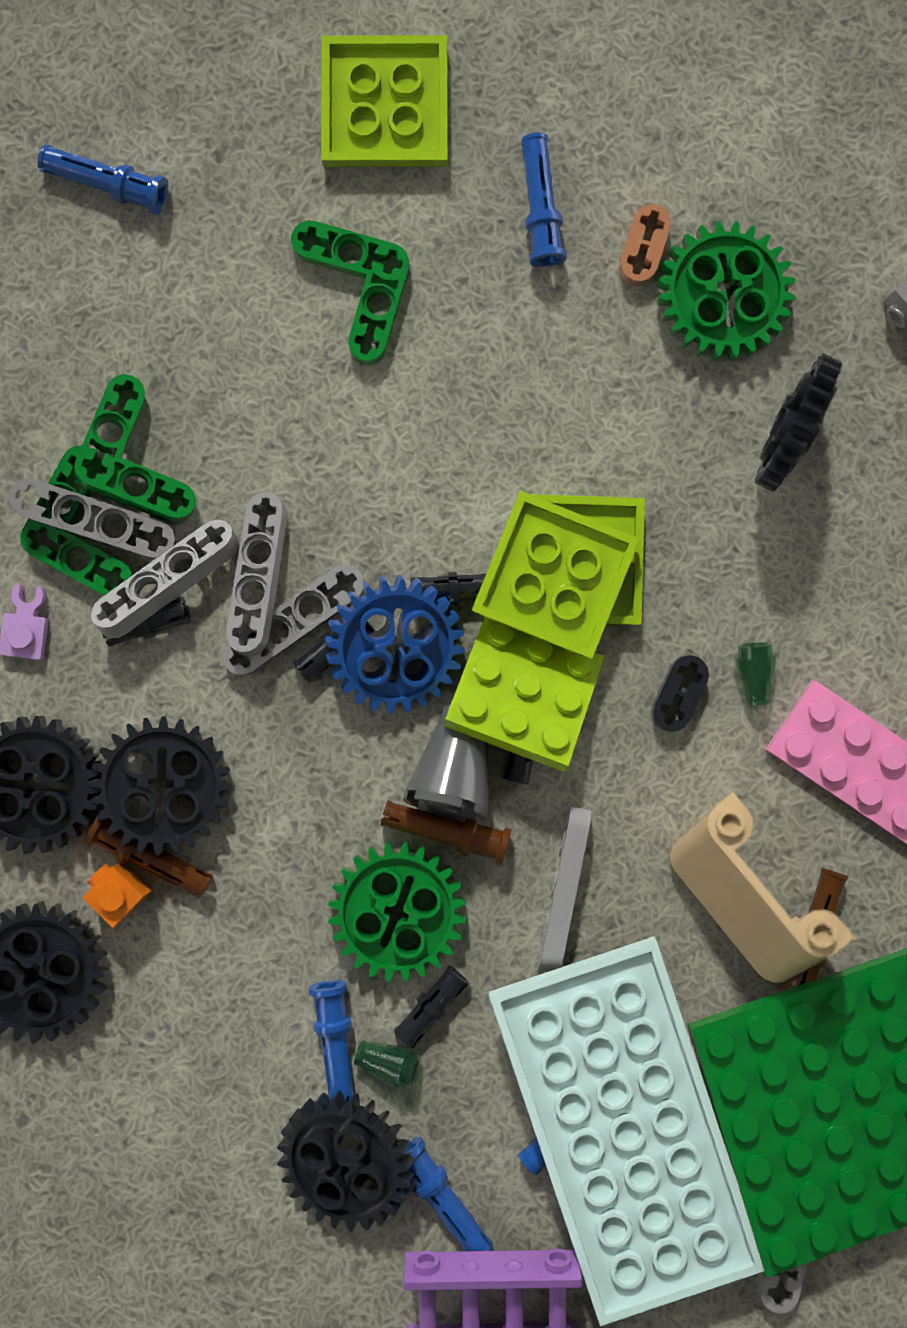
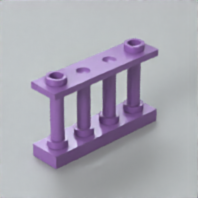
[404,1249,582,1328]

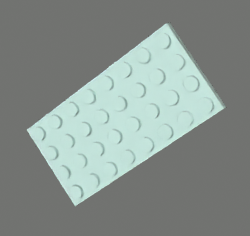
[489,936,764,1326]

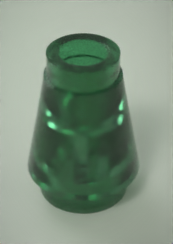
[734,642,777,705]
[354,1040,420,1089]

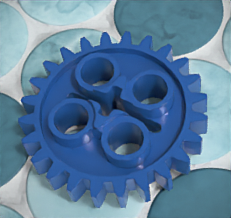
[325,575,465,714]

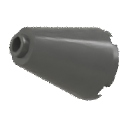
[403,704,489,820]

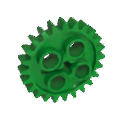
[656,221,796,361]
[328,841,466,982]

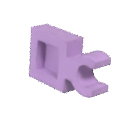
[0,584,49,660]

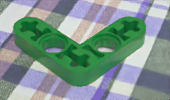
[291,220,410,365]
[74,374,196,524]
[20,445,135,595]

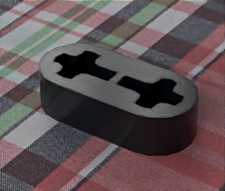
[651,655,709,732]

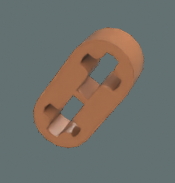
[619,204,671,286]

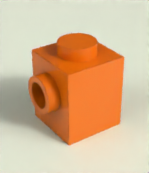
[82,863,154,928]

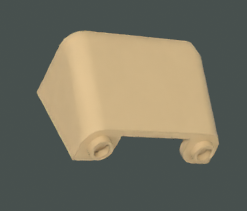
[670,792,855,983]

